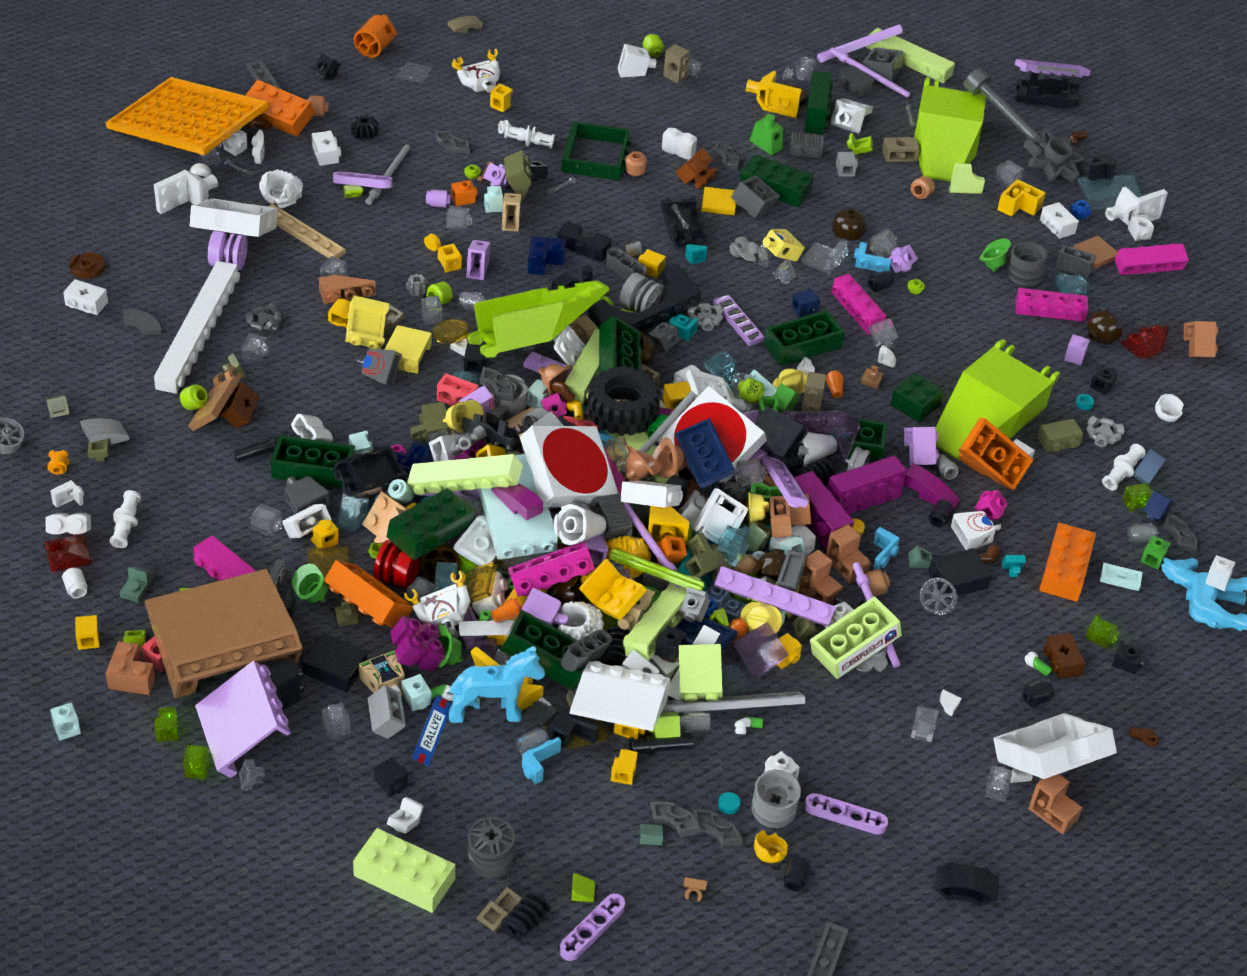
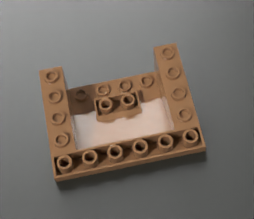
[145,569,303,699]

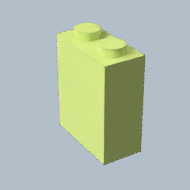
[679,644,722,702]

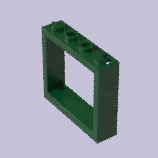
[561,121,632,180]

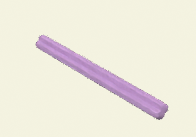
[817,24,902,63]

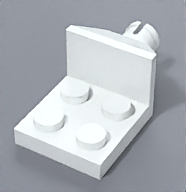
[829,98,873,134]
[154,170,218,214]
[1105,187,1168,226]
[686,368,746,413]
[453,516,497,571]

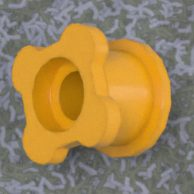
[47,450,70,475]

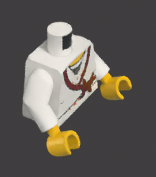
[452,49,500,93]
[404,571,470,635]

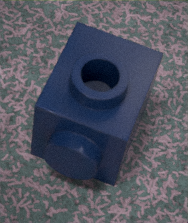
[791,289,820,317]
[1143,491,1174,522]

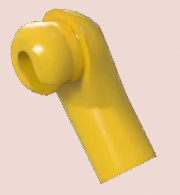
[567,399,584,420]

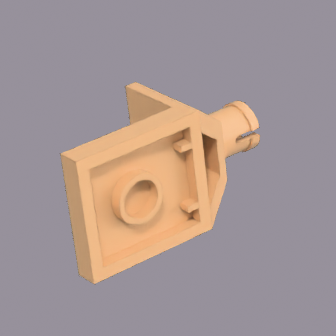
[362,491,408,544]

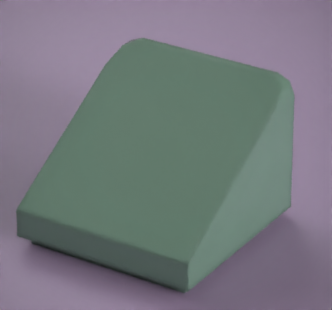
[908,546,932,568]
[640,824,663,845]

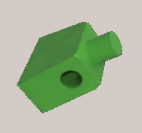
[750,114,783,155]

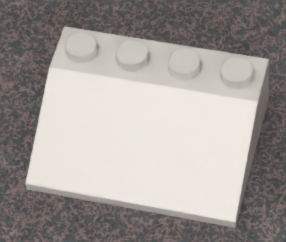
[570,661,670,731]

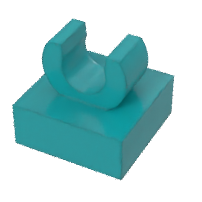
[1001,555,1026,577]

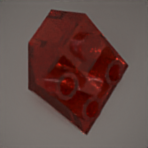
[1120,324,1169,359]
[43,533,92,572]

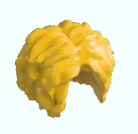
[605,535,652,578]

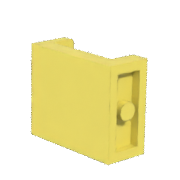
[345,296,389,349]
[385,325,432,373]

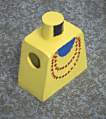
[763,229,805,261]

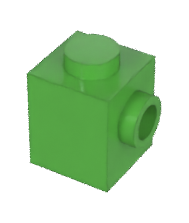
[774,383,801,414]
[1140,536,1171,570]

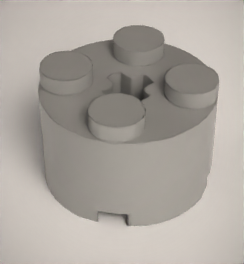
[490,375,528,418]

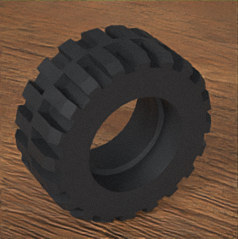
[588,366,661,436]

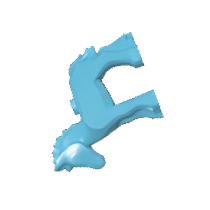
[1161,557,1247,631]
[449,647,545,723]

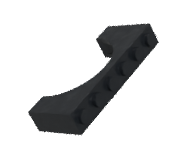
[588,264,701,331]

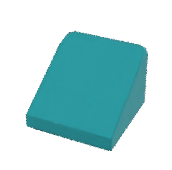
[685,244,707,264]

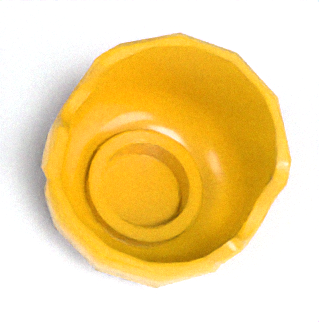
[754,830,788,863]

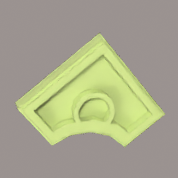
[949,163,985,194]

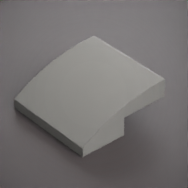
[80,418,130,445]

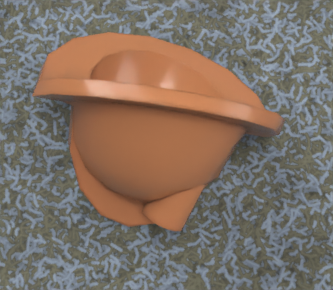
[538,364,573,396]
[652,437,688,478]
[625,446,661,481]

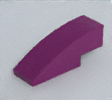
[904,463,960,509]
[491,483,543,521]

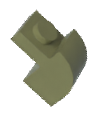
[684,532,720,579]

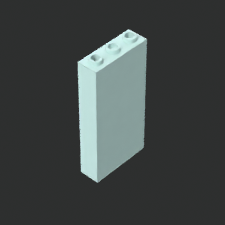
[478,454,558,560]

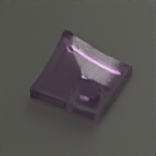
[733,622,788,679]

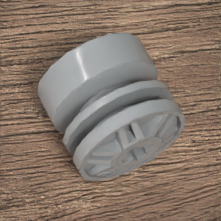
[619,273,665,312]
[751,769,801,828]

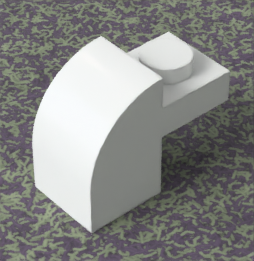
[677,490,708,528]

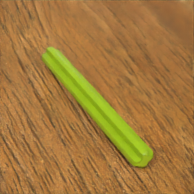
[610,548,705,591]

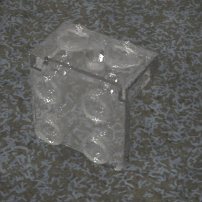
[801,239,849,275]

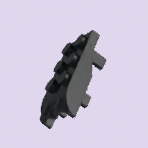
[1015,72,1080,108]
[660,196,707,247]
[462,413,531,452]
[333,445,409,499]

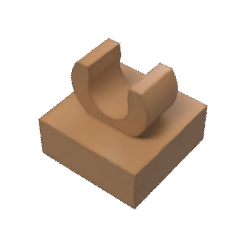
[861,365,884,389]
[683,877,707,902]

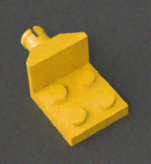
[746,71,802,118]
[579,559,647,620]

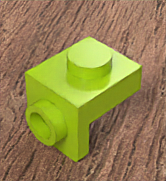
[847,133,873,155]

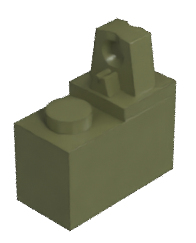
[410,402,453,444]

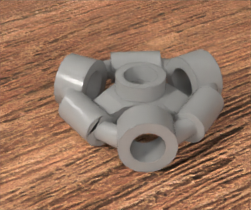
[687,303,723,331]
[1086,416,1124,447]
[450,425,487,454]

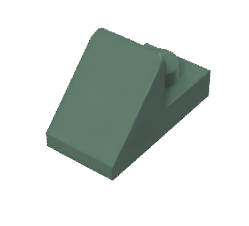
[119,567,157,603]

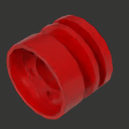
[373,540,420,590]

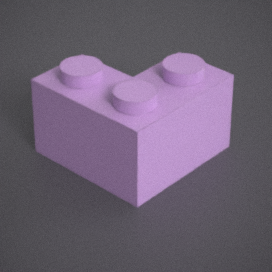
[904,427,939,465]

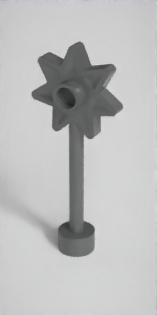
[963,67,1085,182]

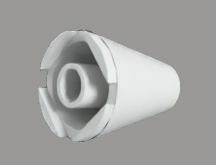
[795,432,838,467]
[554,504,606,545]

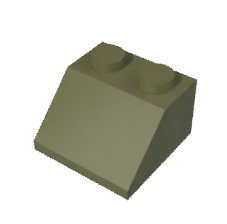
[504,150,532,201]

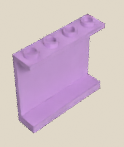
[195,661,290,778]

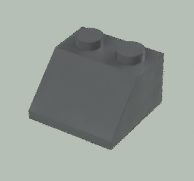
[863,47,903,82]
[731,176,780,218]

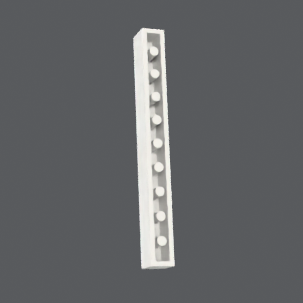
[154,261,240,394]

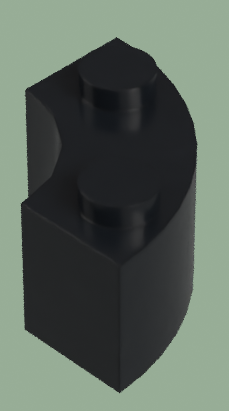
[934,862,999,906]

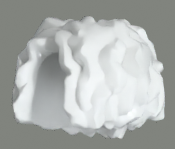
[259,169,303,208]
[558,601,604,640]

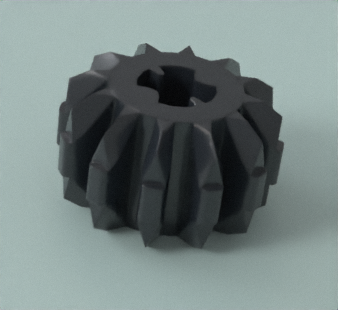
[351,114,378,140]

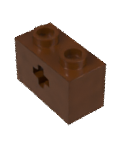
[220,382,259,428]
[1043,633,1086,679]

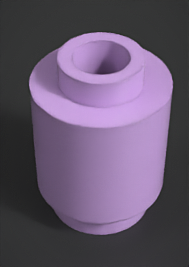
[426,189,451,207]

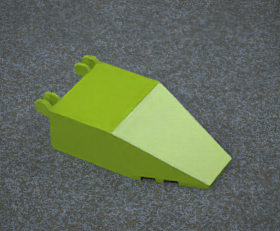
[914,77,986,182]
[466,280,609,358]
[935,339,1060,461]

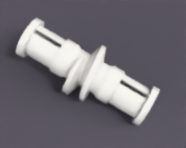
[504,124,555,149]
[1102,444,1146,491]
[109,490,141,548]

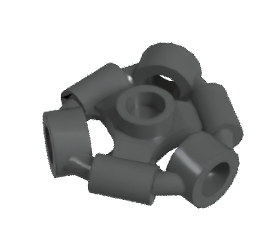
[246,303,282,333]

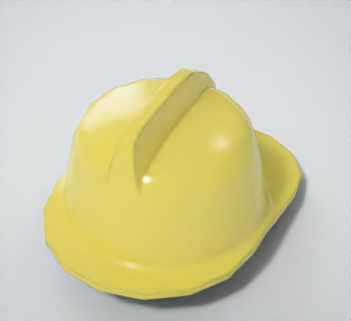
[773,369,807,394]
[443,400,484,433]
[746,491,770,526]
[740,602,782,637]

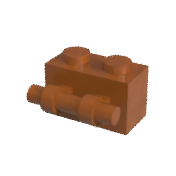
[675,148,717,189]

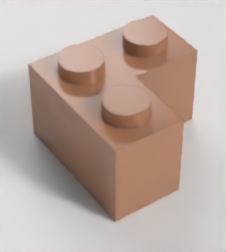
[1184,321,1218,358]
[770,494,811,538]
[826,524,870,584]
[799,550,843,605]
[105,641,156,695]
[1028,774,1083,834]

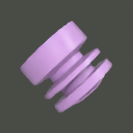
[208,230,248,270]

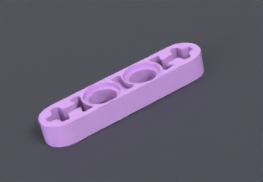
[333,172,393,188]
[805,793,888,835]
[560,894,625,961]

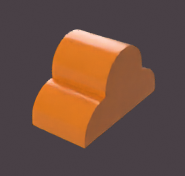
[958,418,1034,491]

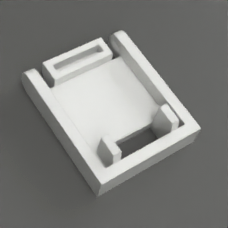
[692,488,749,547]

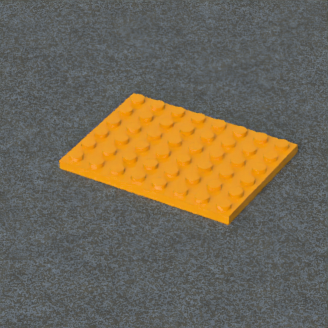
[105,77,269,155]

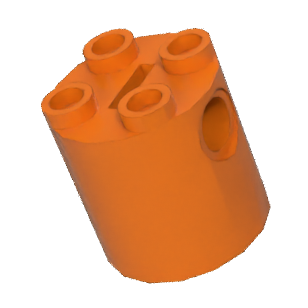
[353,15,397,58]

